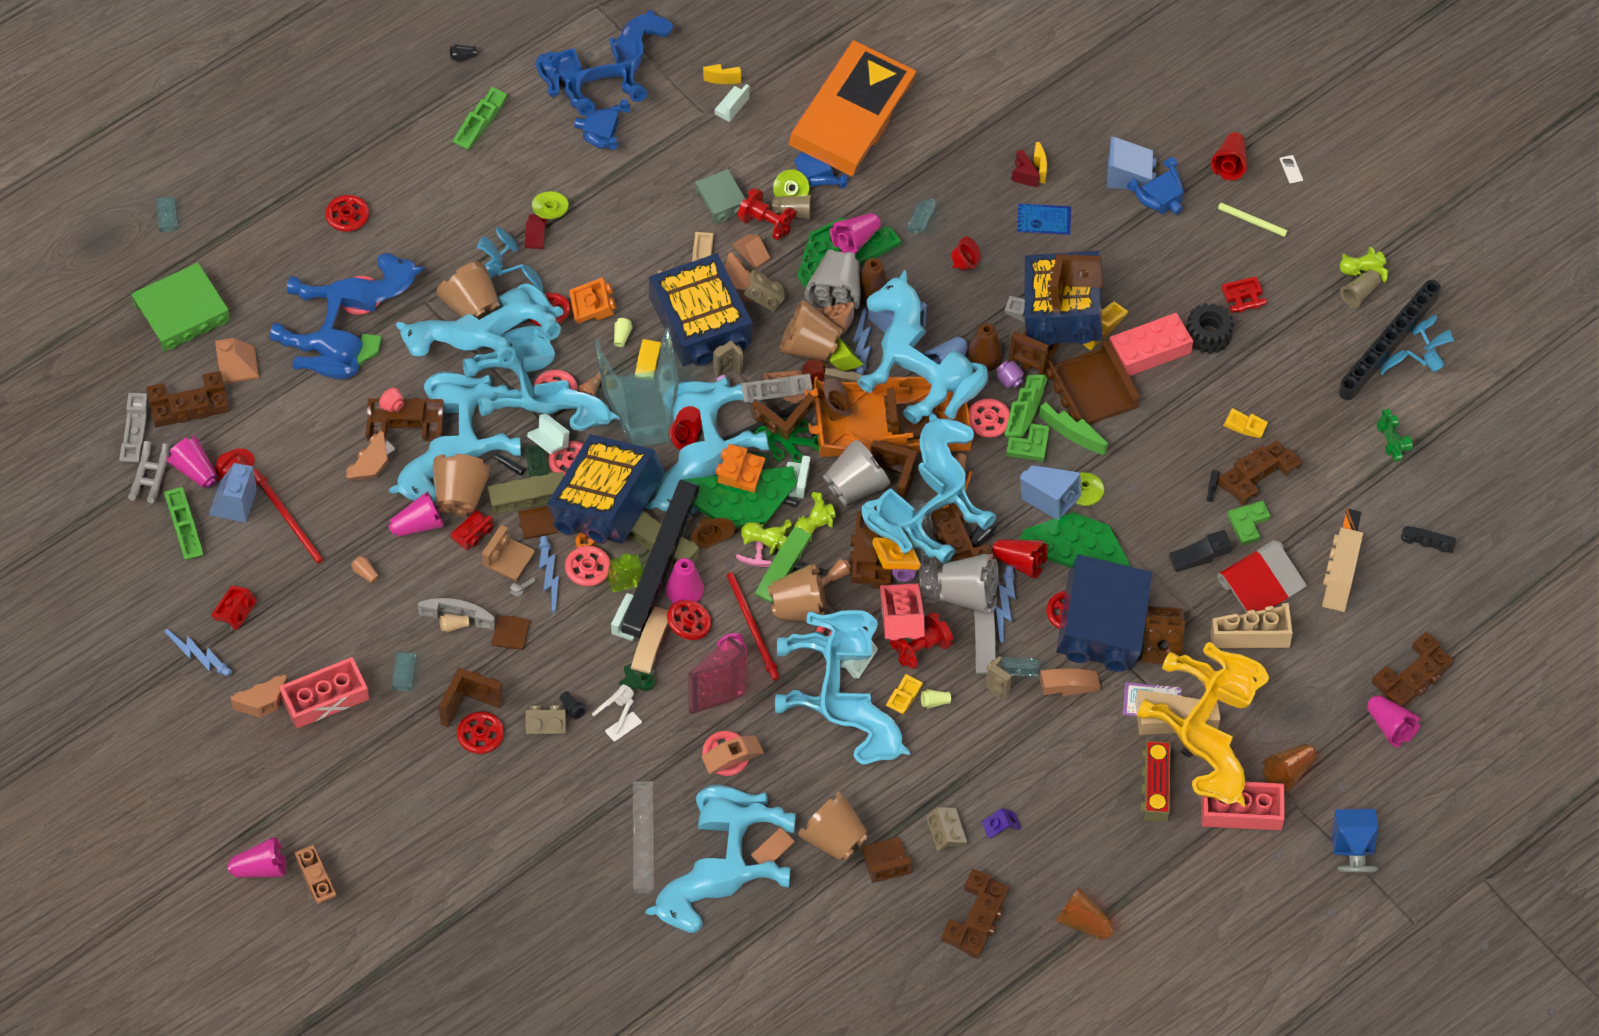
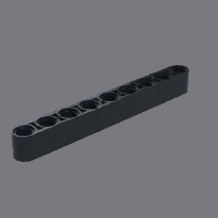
[1339,280,1441,400]
[621,479,699,638]

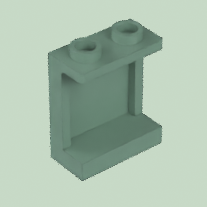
[695,169,745,224]

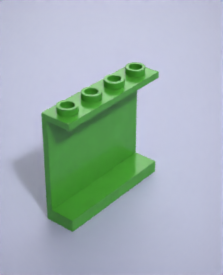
[131,263,230,352]

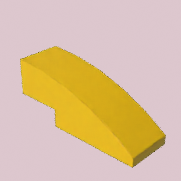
[1083,301,1128,350]

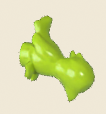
[1339,246,1388,283]
[794,492,836,542]
[741,519,792,555]

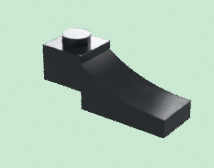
[1169,530,1232,572]

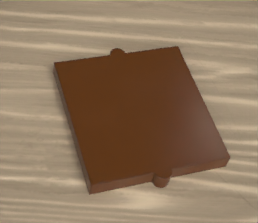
[518,506,557,540]
[492,615,530,650]

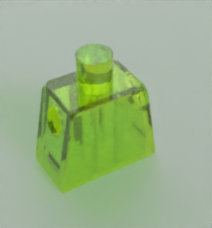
[607,554,643,593]

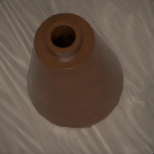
[860,258,889,306]
[966,323,1003,371]

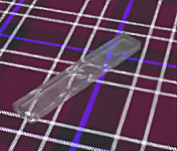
[910,498,942,605]
[633,781,654,893]

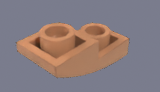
[751,828,795,864]

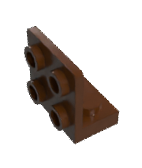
[861,837,912,883]

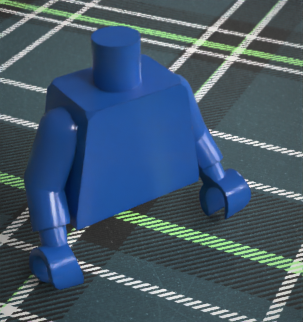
[574,99,630,150]
[794,152,848,189]
[1127,157,1184,215]

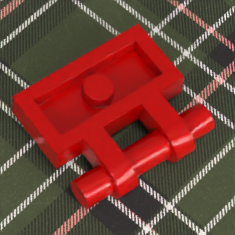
[1221,276,1267,313]

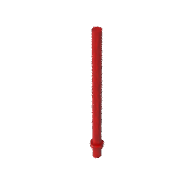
[253,469,323,564]
[726,572,780,681]

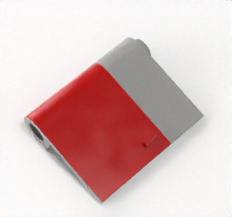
[1217,540,1307,613]

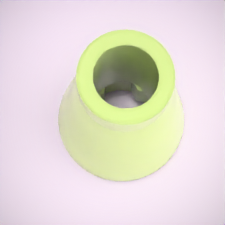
[614,318,633,347]
[921,689,951,709]

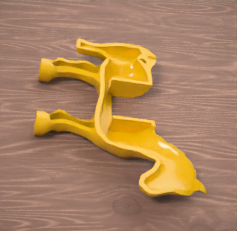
[1137,642,1269,807]

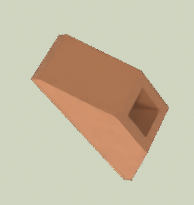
[725,252,757,303]
[817,302,854,334]
[346,431,388,481]
[230,674,288,718]
[701,735,764,775]
[295,845,336,904]

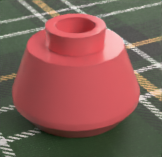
[379,388,404,412]

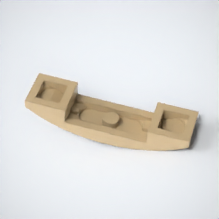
[631,606,669,674]

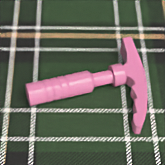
[736,542,771,567]

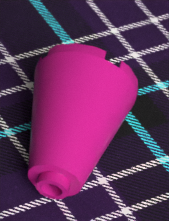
[830,213,881,254]
[166,435,217,488]
[388,491,444,537]
[665,558,704,603]
[1367,695,1421,747]
[228,837,286,878]

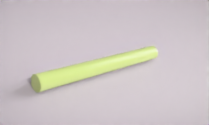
[1218,203,1288,237]

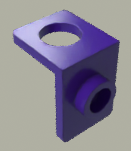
[982,808,1021,839]

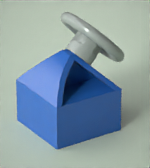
[1331,809,1378,872]

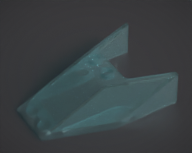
[593,327,679,447]

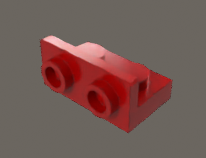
[450,510,494,551]
[211,585,257,630]

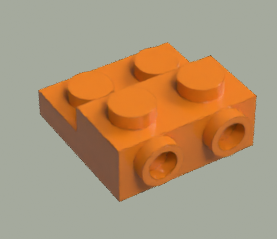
[569,277,617,323]
[715,444,765,493]

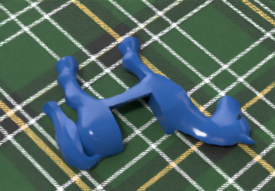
[535,10,673,116]
[270,253,425,379]

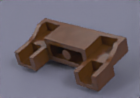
[146,371,230,428]
[365,397,445,441]
[1218,440,1302,506]
[931,503,995,562]
[849,511,891,589]
[1372,631,1454,708]
[941,868,1009,959]

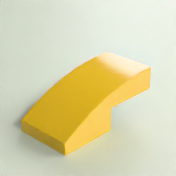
[703,64,741,84]
[1033,142,1047,183]
[635,339,661,381]
[1223,408,1268,438]
[886,674,923,715]

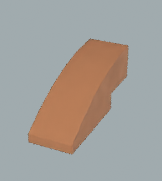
[1040,669,1101,696]

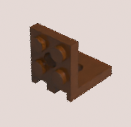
[1047,254,1104,313]
[1009,329,1061,375]
[884,387,936,440]
[750,393,815,440]
[871,440,917,501]
[1141,606,1185,664]
[439,667,504,727]

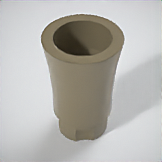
[772,195,813,220]
[1340,269,1381,308]

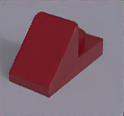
[1011,149,1040,187]
[525,214,547,250]

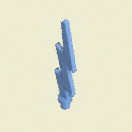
[853,309,872,375]
[538,536,559,613]
[996,566,1016,643]
[165,629,232,677]

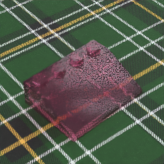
[688,636,747,714]

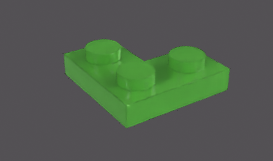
[1006,424,1049,462]
[1227,501,1270,546]

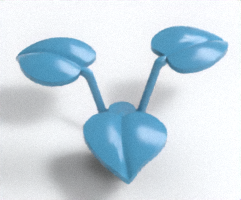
[477,226,543,292]
[1381,314,1454,376]

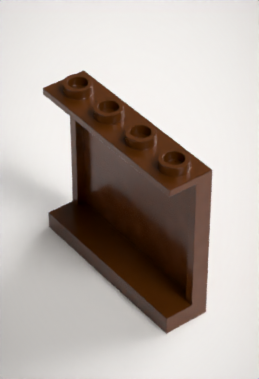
[1045,340,1140,425]

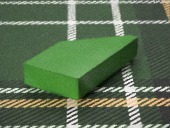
[357,334,382,366]

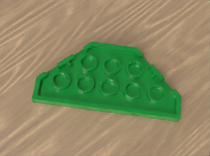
[797,218,901,290]
[683,466,797,529]
[1019,512,1131,568]

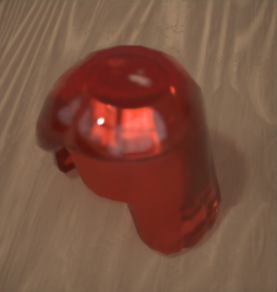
[801,359,827,390]

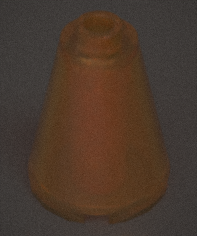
[1262,744,1316,792]
[1056,888,1114,940]

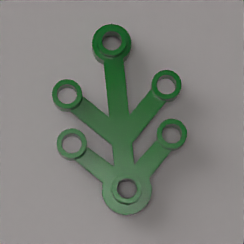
[1377,409,1413,462]
[754,417,819,463]

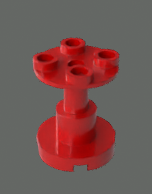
[737,188,797,241]
[890,612,953,669]

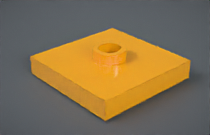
[872,538,921,570]

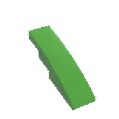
[452,87,508,150]
[1005,375,1047,437]
[1039,402,1108,455]
[164,487,203,560]
[755,527,812,604]

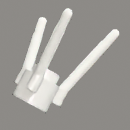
[592,685,634,734]

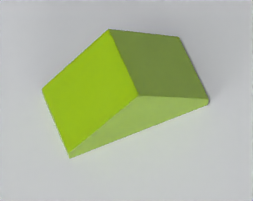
[830,338,863,371]

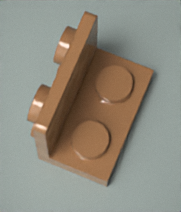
[482,525,535,581]

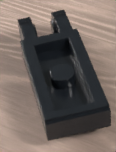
[1401,526,1456,553]

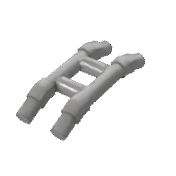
[128,441,170,503]

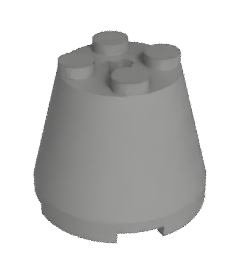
[805,250,861,309]
[822,440,890,507]
[938,554,999,612]

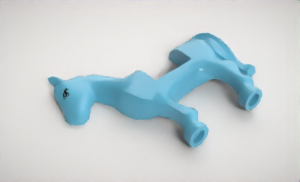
[857,270,988,424]
[396,284,564,365]
[463,326,620,431]
[389,371,521,506]
[645,377,769,515]
[862,413,997,564]
[775,610,911,765]
[645,784,796,933]

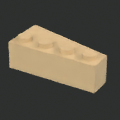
[1322,528,1363,612]
[1210,603,1293,648]
[1135,689,1220,735]

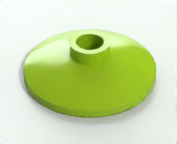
[773,170,809,197]
[532,191,568,219]
[1075,472,1104,506]

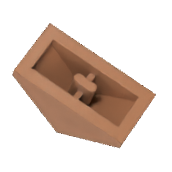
[733,234,770,269]

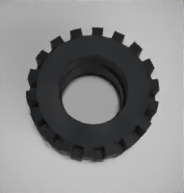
[1186,303,1234,354]

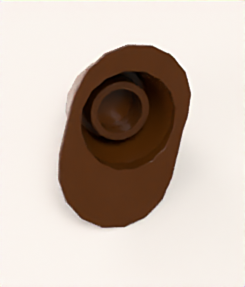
[821,378,852,421]
[691,517,735,549]

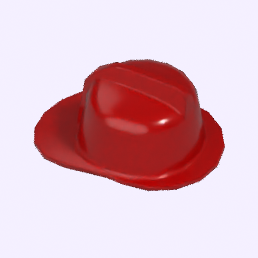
[951,236,981,271]
[668,406,702,450]
[214,448,255,482]

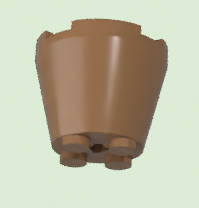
[436,261,501,320]
[779,300,843,362]
[432,454,491,517]
[768,564,827,622]
[798,791,868,862]

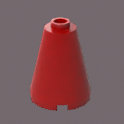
[1211,132,1247,181]
[992,539,1048,579]

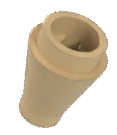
[439,614,469,633]

